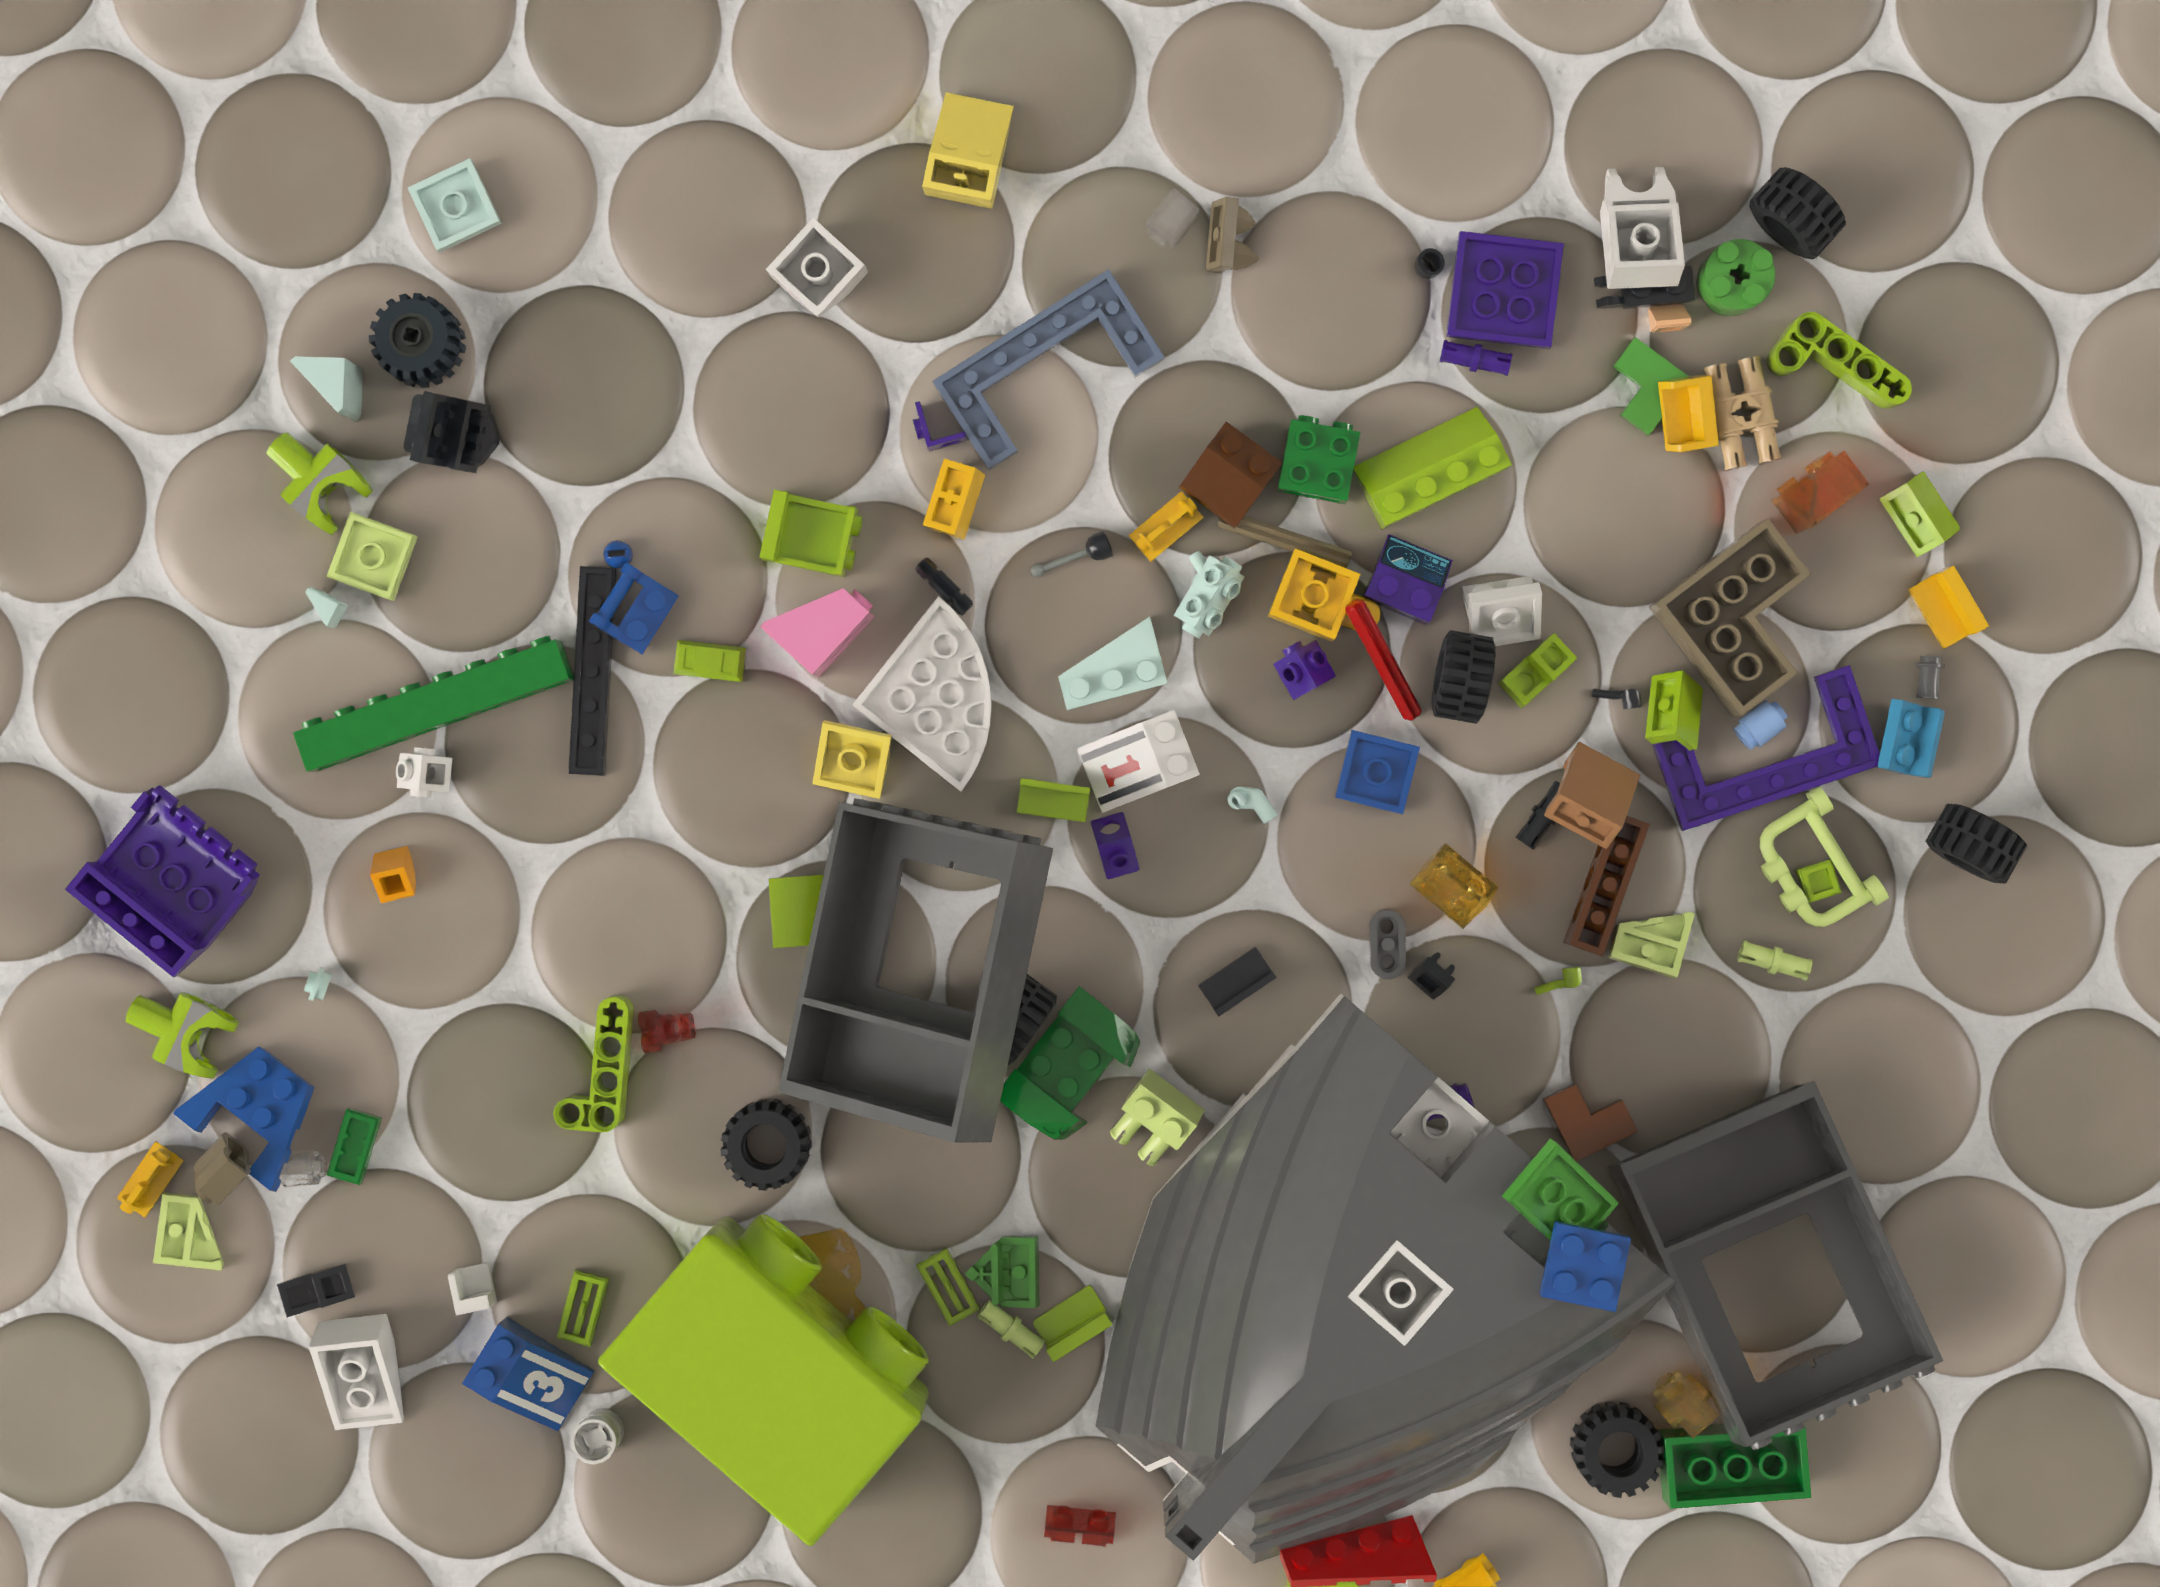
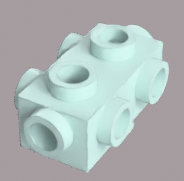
[1174,551,1245,639]

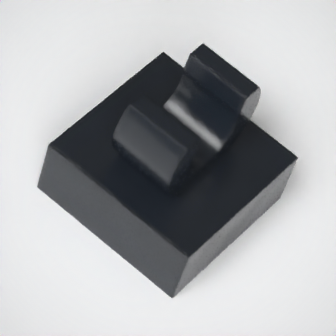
[1407,952,1455,1000]

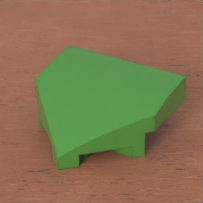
[965,1236,1040,1308]

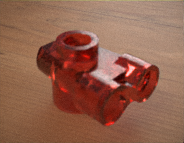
[638,1010,696,1053]

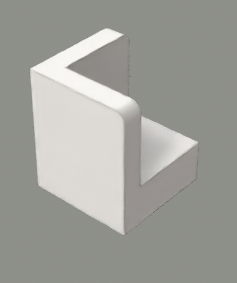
[448,1262,497,1316]

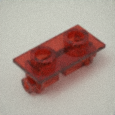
[1044,1505,1116,1547]

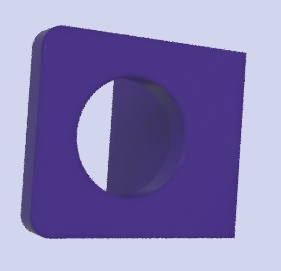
[913,401,967,452]
[1091,812,1140,879]

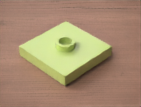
[326,512,418,601]

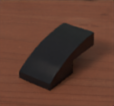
[277,1264,355,1318]

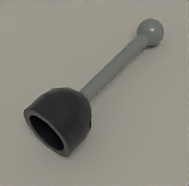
[1031,530,1114,577]

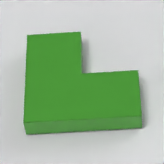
[1613,337,1689,436]

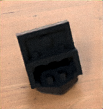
[403,391,499,473]

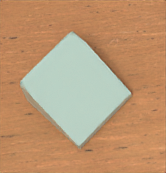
[305,587,348,628]

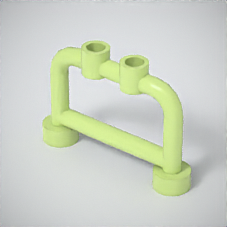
[1760,786,1889,927]

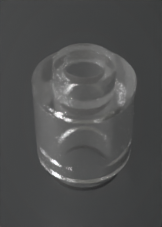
[279,1150,327,1187]

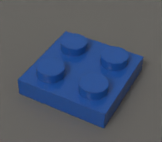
[1334,730,1420,814]
[1539,1221,1631,1312]

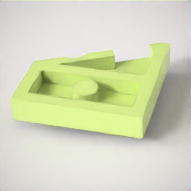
[1608,912,1695,979]
[153,1192,224,1270]

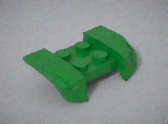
[1000,986,1140,1140]

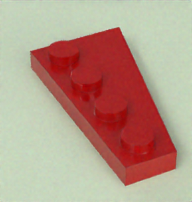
[1280,1515,1437,1587]

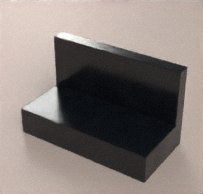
[1198,947,1277,1017]

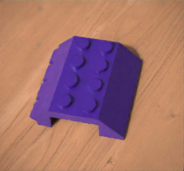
[65,785,260,978]

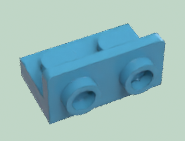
[1877,699,1945,778]

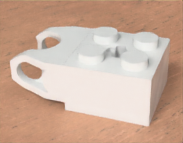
[1600,167,1685,289]

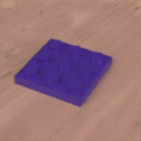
[1446,231,1564,349]

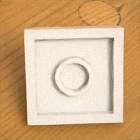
[1462,576,1542,646]

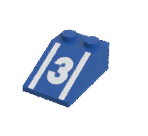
[462,1317,595,1431]

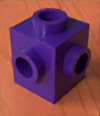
[1273,640,1336,700]

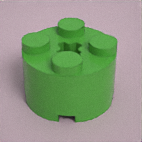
[1696,239,1775,316]

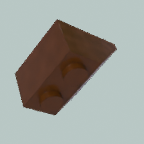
[1179,421,1283,529]

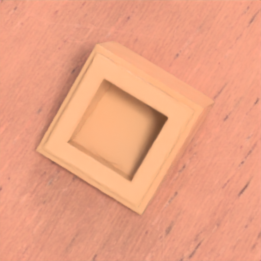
[1648,304,1692,333]

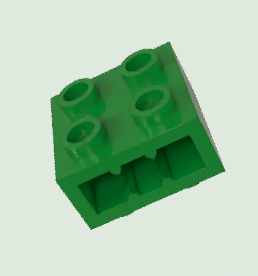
[1277,415,1361,505]

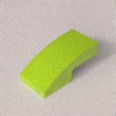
[1498,633,1577,708]

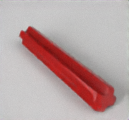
[1345,599,1422,721]

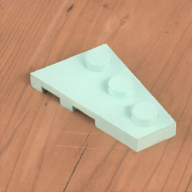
[1058,617,1168,710]

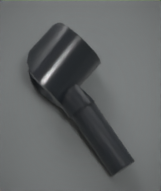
[1592,689,1642,710]

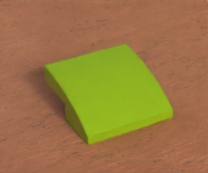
[768,874,824,948]

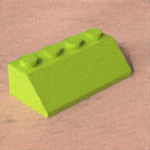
[1353,407,1512,530]

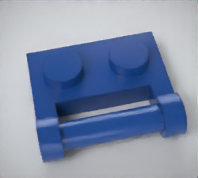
[589,562,679,655]

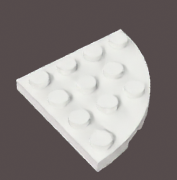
[852,596,992,792]

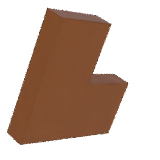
[1543,1083,1638,1162]

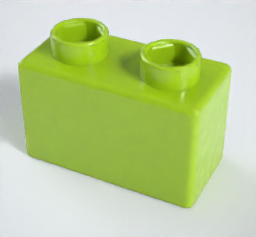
[598,1214,929,1546]

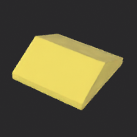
[812,720,892,799]

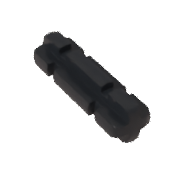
[915,557,973,615]

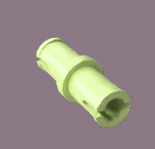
[1737,940,1813,981]
[976,1299,1045,1359]

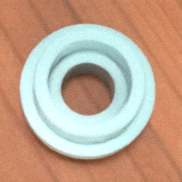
[304,967,332,1001]

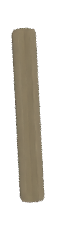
[1218,516,1352,568]

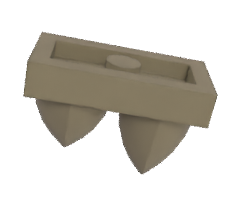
[1205,197,1259,273]

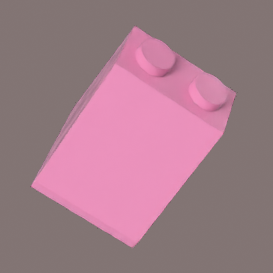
[760,588,875,677]

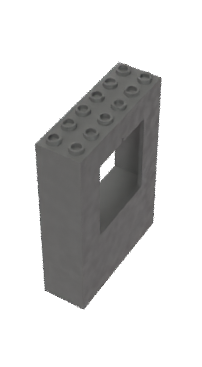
[778,798,1053,1143]
[1608,1081,1943,1450]

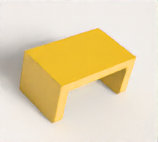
[1658,375,1719,452]

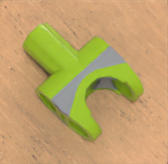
[266,432,373,535]
[125,992,239,1078]

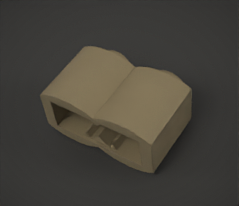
[194,1132,251,1205]

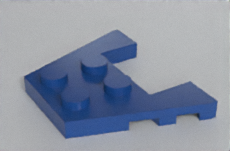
[173,1047,315,1192]

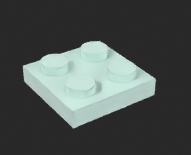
[408,158,502,253]

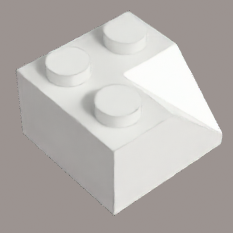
[766,218,868,317]

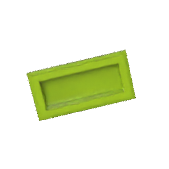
[673,640,746,682]

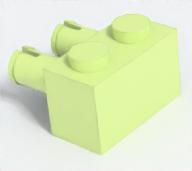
[1110,1068,1205,1166]

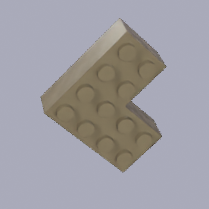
[1649,518,1811,717]

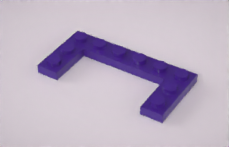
[1652,665,1880,831]

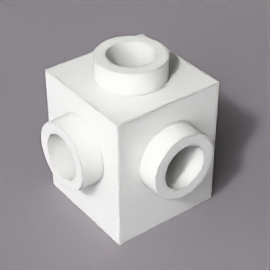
[396,747,452,798]

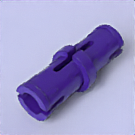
[1439,340,1513,376]

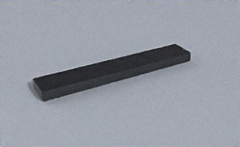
[568,566,616,776]

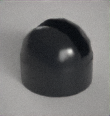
[1415,248,1445,279]

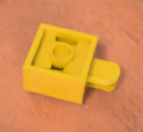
[1267,549,1380,642]

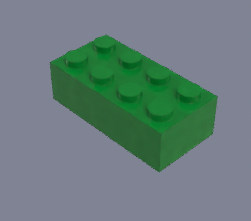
[1657,1424,1811,1509]

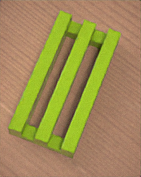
[916,1247,980,1326]
[556,1269,610,1347]

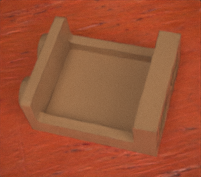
[1544,742,1640,849]

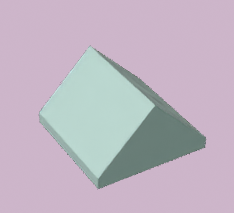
[290,356,363,422]

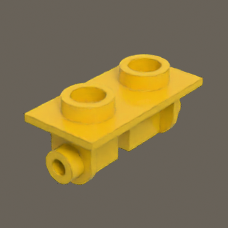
[1128,491,1204,562]
[116,1141,185,1218]
[1433,1553,1501,1587]

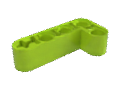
[1767,312,1912,409]
[553,995,634,1133]

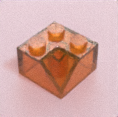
[1771,451,1870,534]

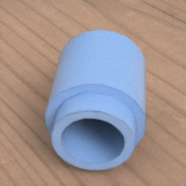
[1733,700,1788,750]

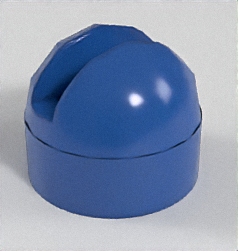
[603,540,633,569]

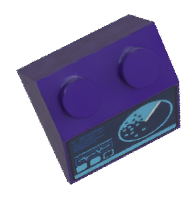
[1362,534,1453,625]

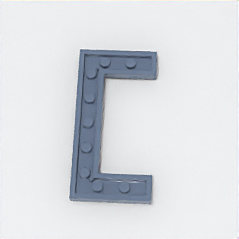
[932,269,1165,470]

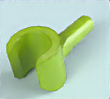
[1535,967,1582,995]

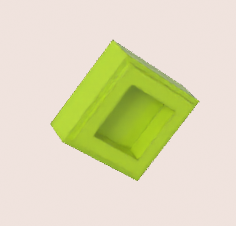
[1795,859,1842,903]

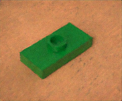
[326,1108,382,1185]

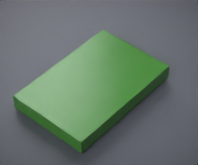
[1502,1138,1619,1241]

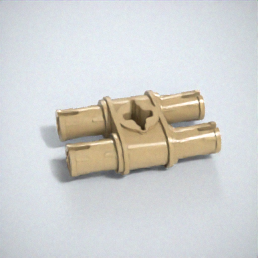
[1704,356,1782,471]

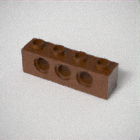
[1563,816,1650,957]

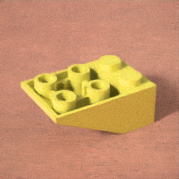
[922,92,1014,209]

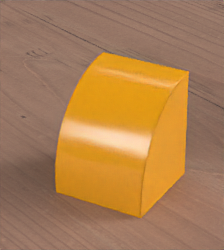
[370,846,416,903]

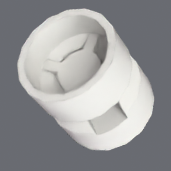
[571,1409,625,1465]

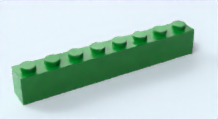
[293,636,574,772]

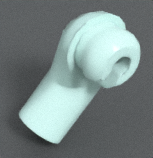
[1227,786,1278,824]

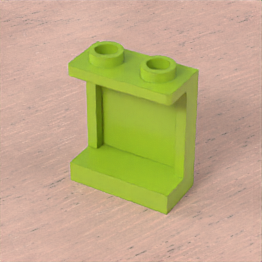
[759,489,863,578]

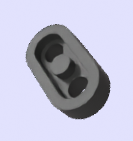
[1369,909,1406,980]

